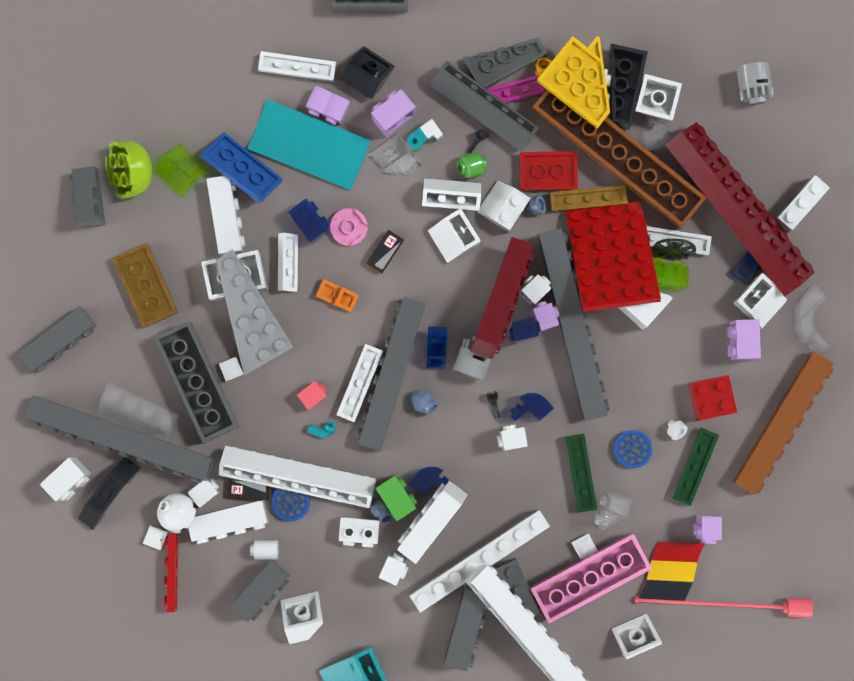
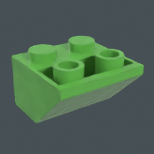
[375,475,418,521]

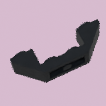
[78,457,141,530]

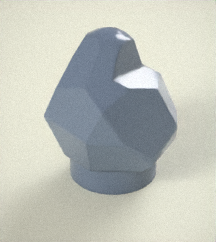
[410,389,438,415]
[371,496,394,524]

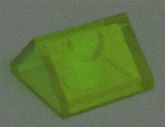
[155,144,208,197]

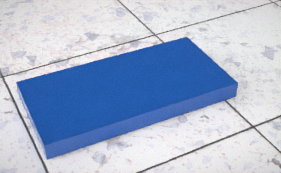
[200,132,283,204]

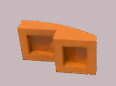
[314,279,359,312]

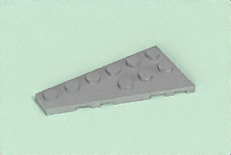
[216,249,294,376]

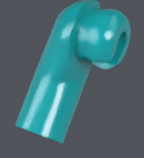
[307,421,336,439]

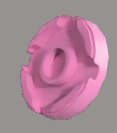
[330,208,368,246]

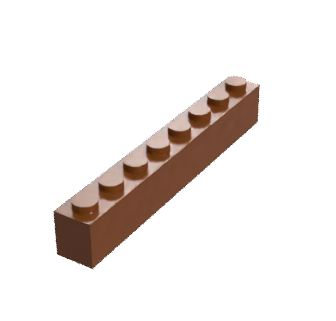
[732,351,834,495]

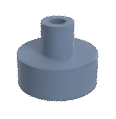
[526,195,546,216]

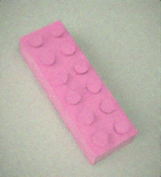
[529,533,652,623]

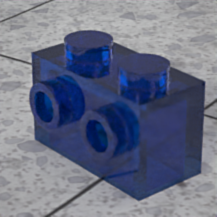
[288,199,330,245]

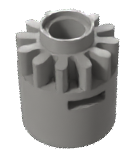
[736,62,774,105]
[453,336,491,381]

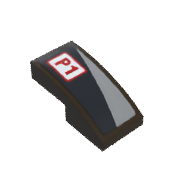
[366,229,404,274]
[227,478,270,500]

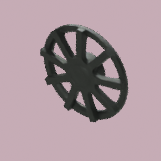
[653,238,696,261]

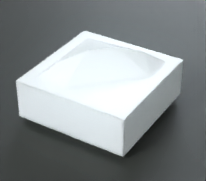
[571,533,598,560]

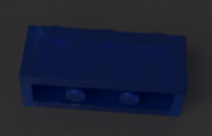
[508,317,541,345]

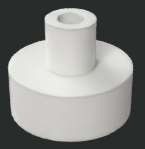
[667,420,688,440]

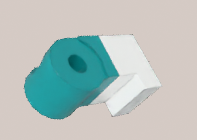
[407,119,443,152]

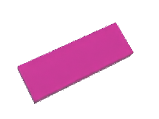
[487,75,546,104]

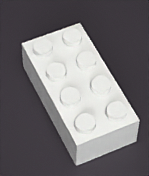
[397,481,468,564]

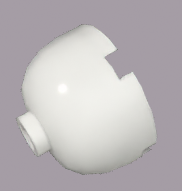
[157,493,196,533]

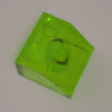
[653,258,689,291]

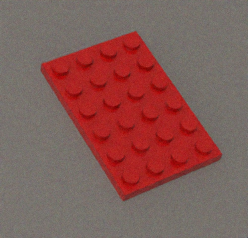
[565,200,661,312]

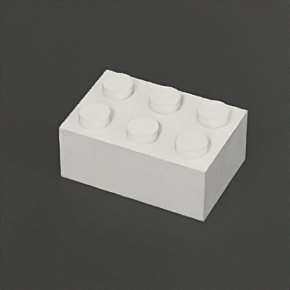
[201,250,268,301]

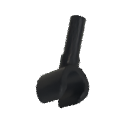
[467,129,489,153]
[487,391,500,418]

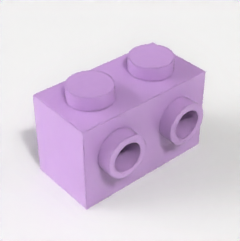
[531,301,560,333]
[693,515,722,544]

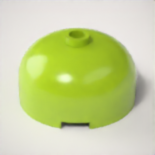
[105,140,153,199]

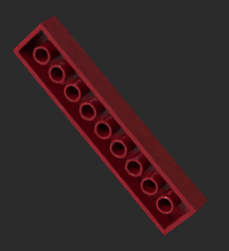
[666,122,815,297]

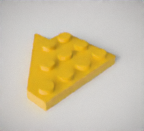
[537,36,610,128]

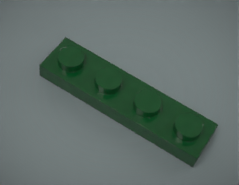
[672,428,719,506]
[565,433,597,513]

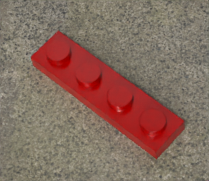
[164,533,179,613]

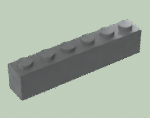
[430,61,539,152]

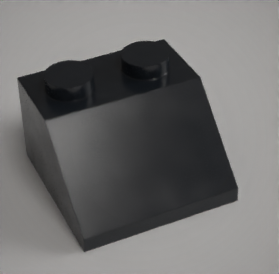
[340,46,395,99]

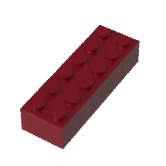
[470,237,535,359]

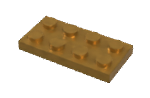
[112,243,179,328]

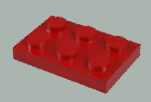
[520,151,578,191]

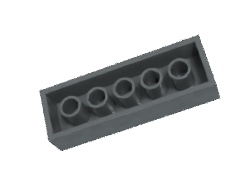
[154,321,240,443]

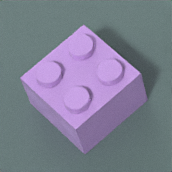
[371,89,416,138]
[726,319,761,361]

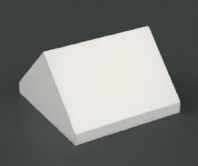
[612,613,662,659]

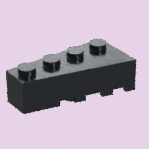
[609,43,648,130]

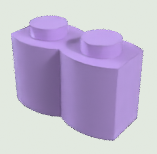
[306,86,351,125]

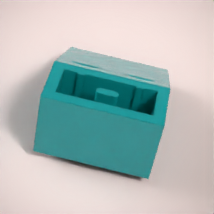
[319,645,388,681]

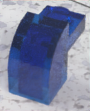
[426,326,447,369]
[509,393,554,422]
[410,466,453,495]

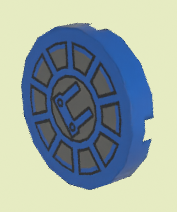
[613,430,652,469]
[272,488,310,521]

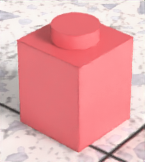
[297,381,328,411]

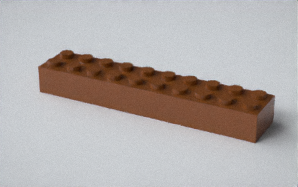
[532,90,707,229]

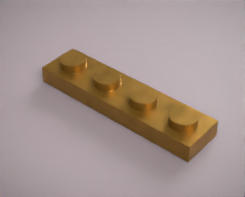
[549,185,628,212]

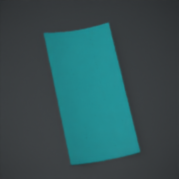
[247,99,371,190]

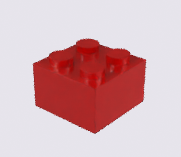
[688,375,738,421]

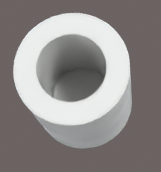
[250,540,279,560]

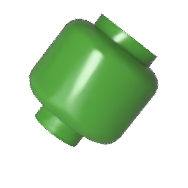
[457,152,487,179]

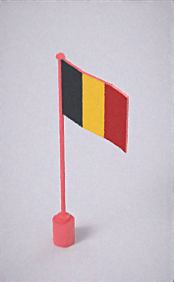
[634,541,813,618]

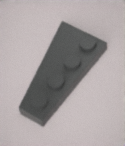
[462,38,547,89]

